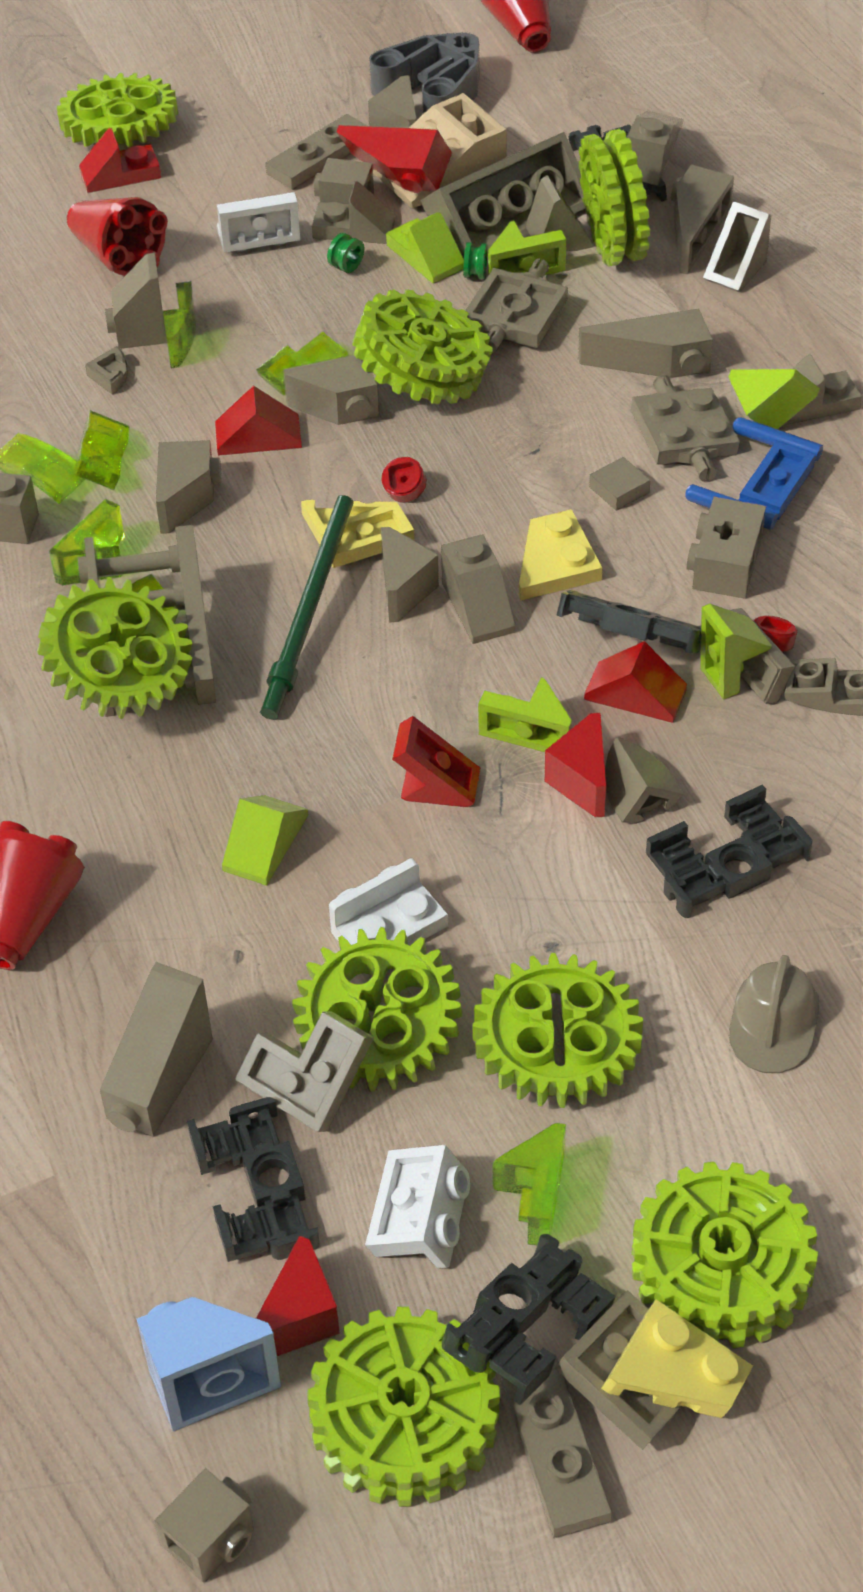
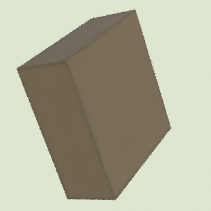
[589,457,651,511]

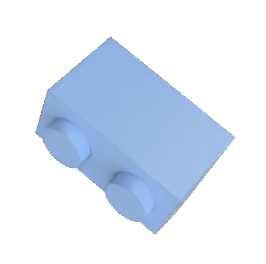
[136,1297,281,1432]

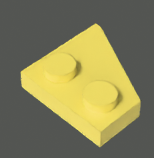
[519,509,602,601]

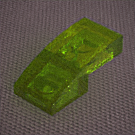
[163,281,196,368]
[256,331,349,396]
[74,410,130,490]
[0,433,89,504]

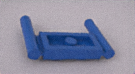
[685,417,823,530]

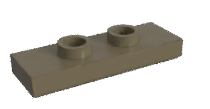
[265,114,367,189]
[501,1354,612,1538]

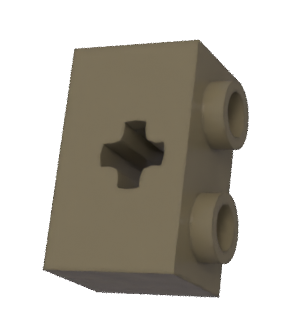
[687,497,766,599]

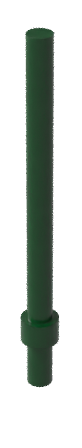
[260,495,354,720]

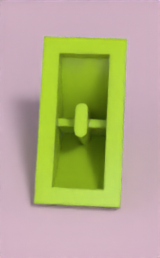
[728,369,820,429]
[222,795,309,886]

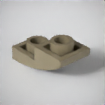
[784,658,863,716]

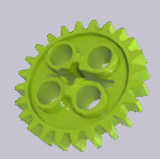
[57,73,179,147]
[37,577,193,719]
[292,927,463,1092]
[473,953,643,1108]

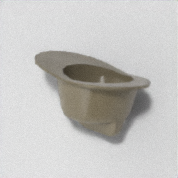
[729,955,820,1073]

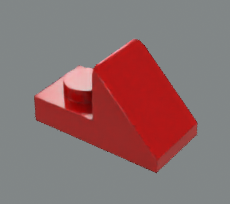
[79,128,161,193]
[392,716,481,807]

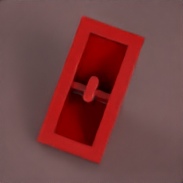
[215,385,302,456]
[584,641,687,723]
[544,713,606,817]
[256,1236,340,1356]

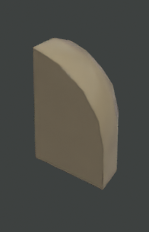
[605,736,684,823]

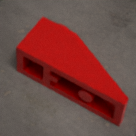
[336,125,452,193]

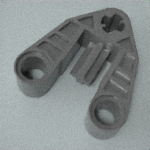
[369,32,480,114]

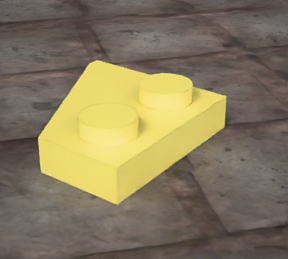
[301,500,415,568]
[601,1299,753,1418]

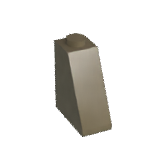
[100,962,213,1137]

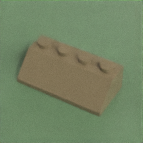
[421,132,585,258]

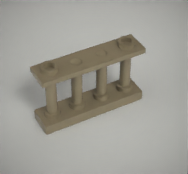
[78,525,216,717]

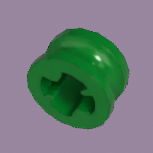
[327,232,365,273]
[463,242,488,279]

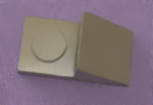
[312,181,395,244]
[782,354,862,426]

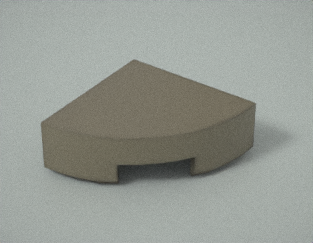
[85,346,128,395]

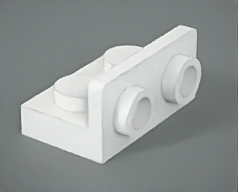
[217,192,300,253]
[329,858,448,946]
[365,1145,470,1268]

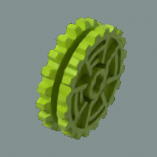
[579,129,650,267]
[352,289,492,404]
[631,1161,818,1348]
[308,1306,500,1507]

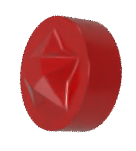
[381,457,427,502]
[753,616,798,652]

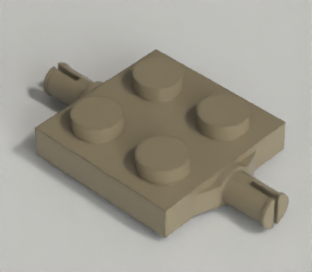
[465,259,568,355]
[630,375,740,481]

